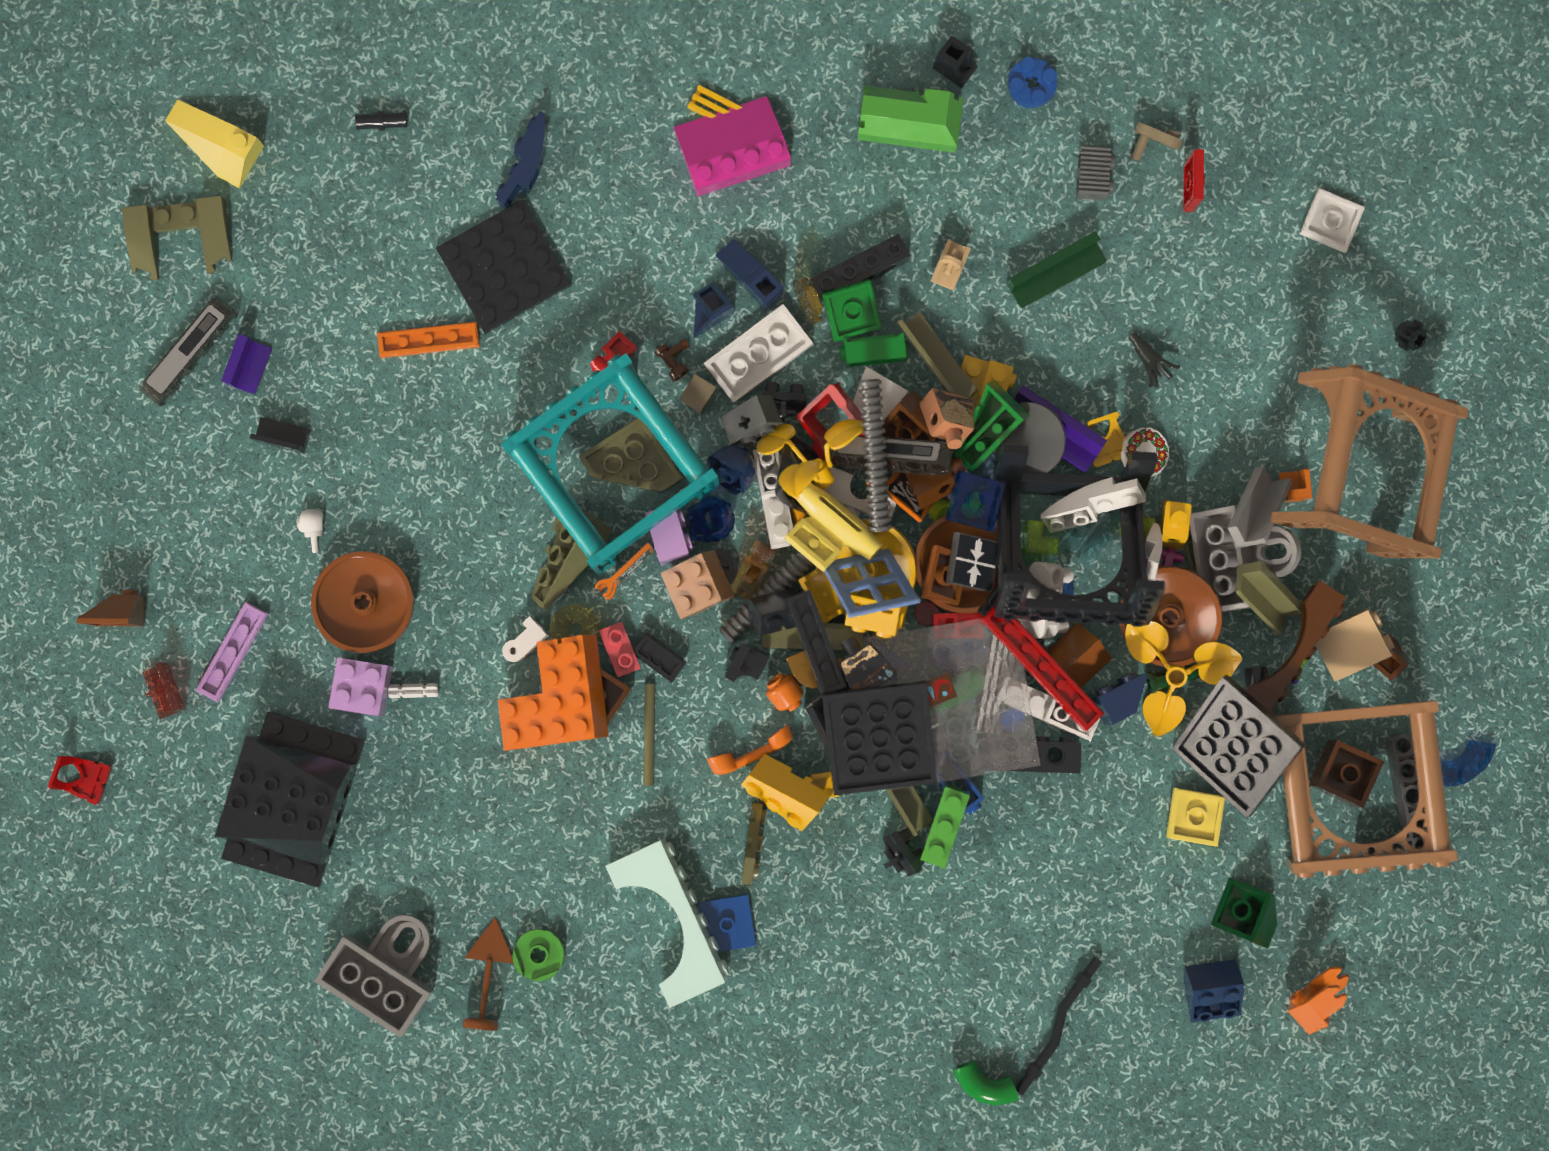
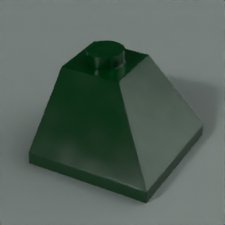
[1211,878,1277,949]

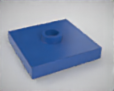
[698,894,756,952]

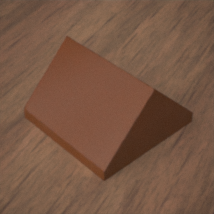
[920,545,963,606]
[1047,622,1112,688]

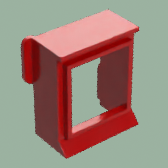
[795,382,865,464]

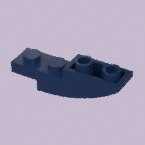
[496,111,547,209]

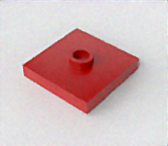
[1183,149,1205,212]

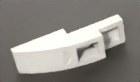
[753,449,793,550]
[1041,477,1146,533]
[995,676,1100,741]

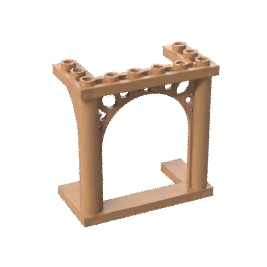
[1270,364,1468,559]
[1274,701,1458,878]

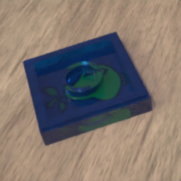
[945,470,1006,532]

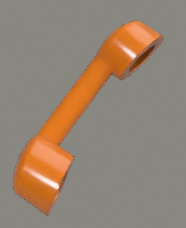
[706,724,793,775]

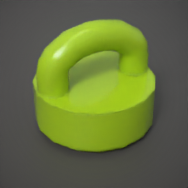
[928,499,955,522]

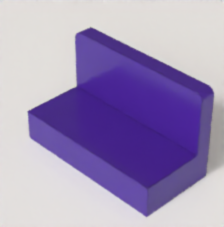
[221,334,272,394]

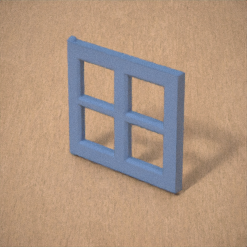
[824,548,921,618]

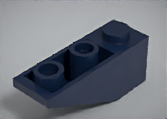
[715,239,784,310]

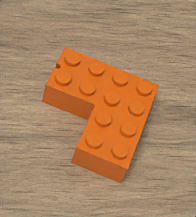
[498,635,609,751]

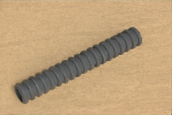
[859,379,892,532]
[719,550,814,643]

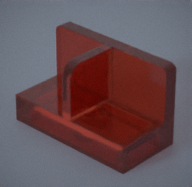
[142,662,186,719]

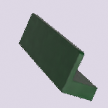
[1006,231,1106,308]

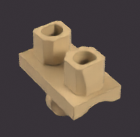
[931,239,971,290]

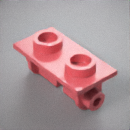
[599,622,641,678]

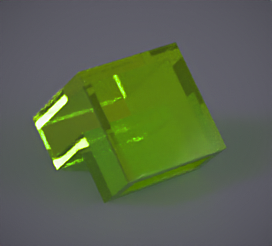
[1022,520,1059,557]

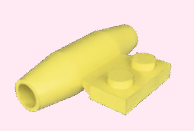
[785,483,883,572]

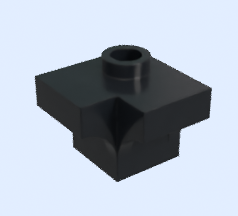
[932,36,978,89]
[725,643,769,682]

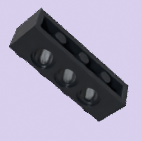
[810,234,911,307]
[976,735,1081,774]

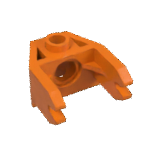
[1288,966,1349,1034]

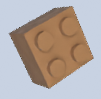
[661,550,735,620]

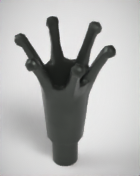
[1128,332,1180,388]

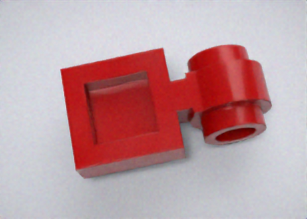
[590,331,638,372]

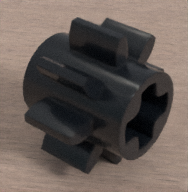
[1395,319,1427,351]

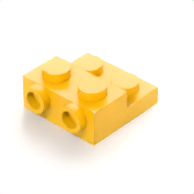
[961,355,1017,410]

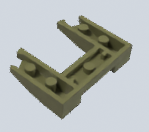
[122,196,232,281]

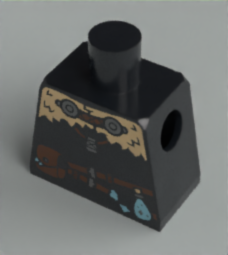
[840,635,899,690]

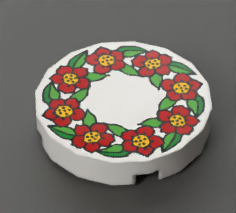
[1121,428,1169,477]

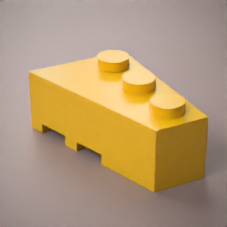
[741,754,834,831]

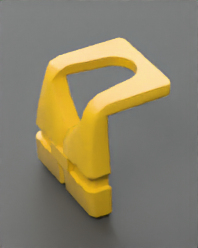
[1085,412,1125,468]

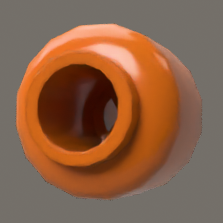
[766,673,803,711]

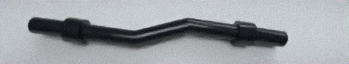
[1016,957,1102,1095]

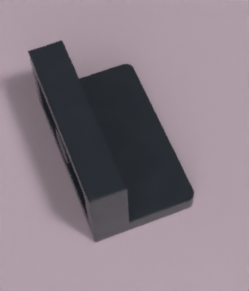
[250,417,311,454]

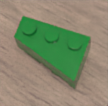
[954,380,1030,473]

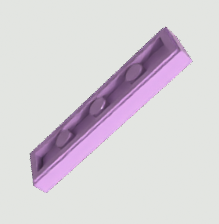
[196,601,269,702]

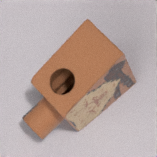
[919,388,974,449]

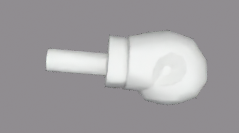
[296,509,324,553]

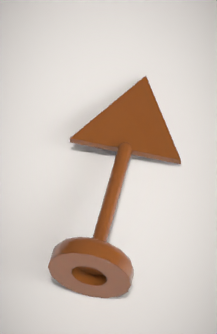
[462,918,514,1031]

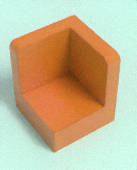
[1278,468,1312,502]

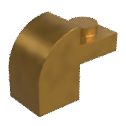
[786,651,842,689]

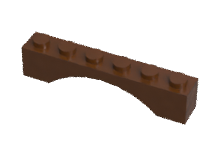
[1243,580,1346,715]

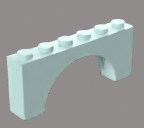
[606,838,730,1008]

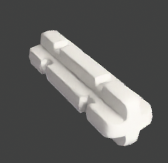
[388,683,439,698]

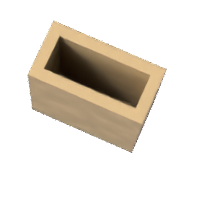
[1315,608,1395,682]

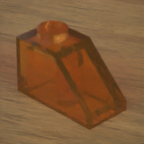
[731,540,778,600]

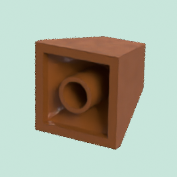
[77,590,145,627]

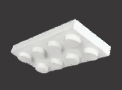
[704,304,813,404]

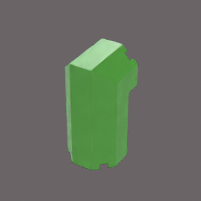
[857,85,963,153]

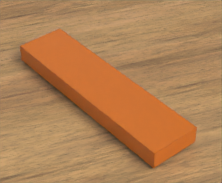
[377,322,480,358]

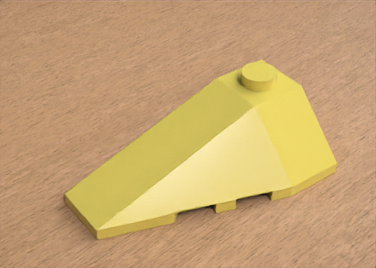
[165,99,264,188]

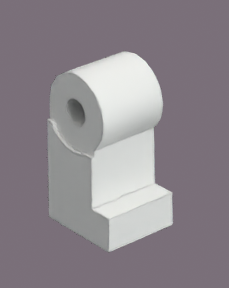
[502,616,549,662]

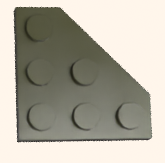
[579,418,683,493]
[741,802,767,885]

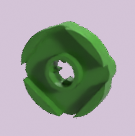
[513,928,565,981]

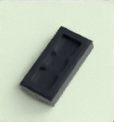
[634,632,687,683]

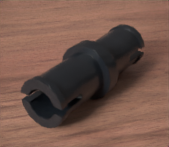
[355,111,407,131]

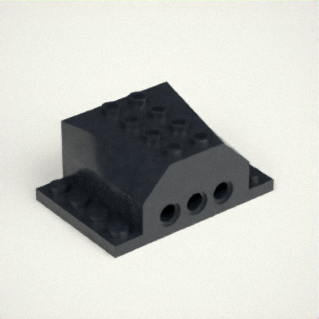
[214,712,366,888]

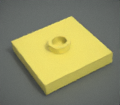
[1166,787,1225,847]

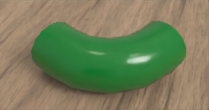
[952,1060,1019,1106]

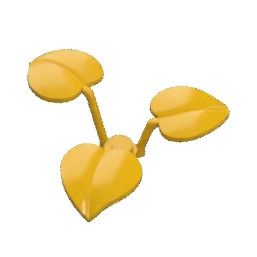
[756,419,865,499]
[1125,621,1242,737]

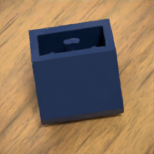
[1091,672,1147,725]
[1184,959,1244,1023]

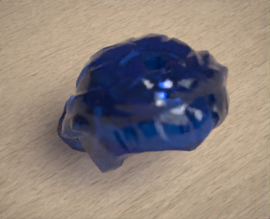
[687,496,735,543]

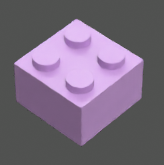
[645,509,693,566]
[328,657,393,716]

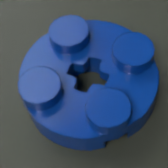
[1007,57,1057,108]

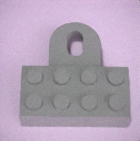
[1190,505,1301,612]
[314,914,435,1038]

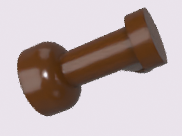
[654,339,689,382]

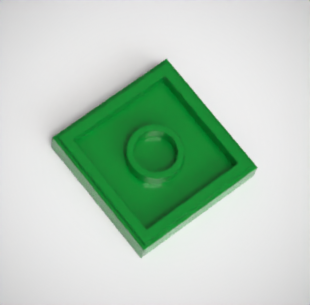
[821,279,882,342]

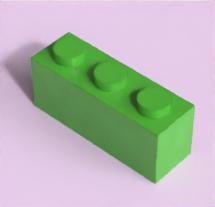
[920,783,971,869]

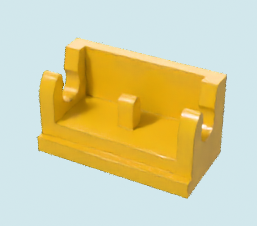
[798,568,846,624]

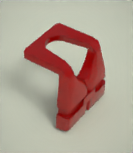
[48,755,112,805]

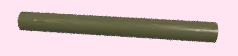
[643,684,655,786]

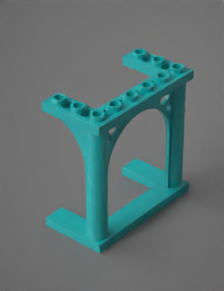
[500,353,719,575]

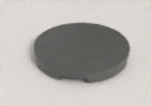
[993,402,1067,473]

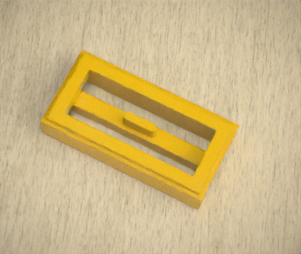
[687,85,742,118]

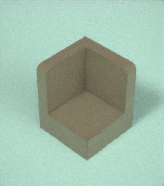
[680,374,717,416]

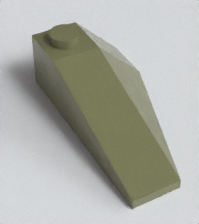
[531,507,612,610]

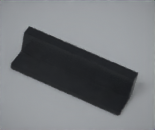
[785,590,847,696]

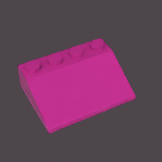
[673,96,791,197]

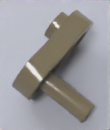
[1130,122,1184,161]

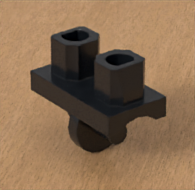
[762,382,807,423]
[883,828,925,877]

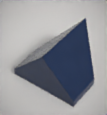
[693,282,734,339]

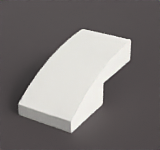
[1145,523,1163,580]

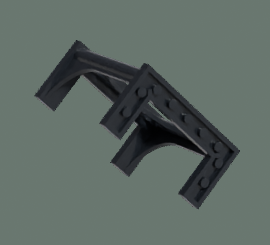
[992,444,1165,627]

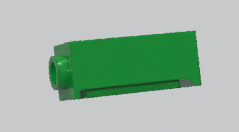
[839,332,907,368]

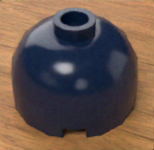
[706,445,757,495]

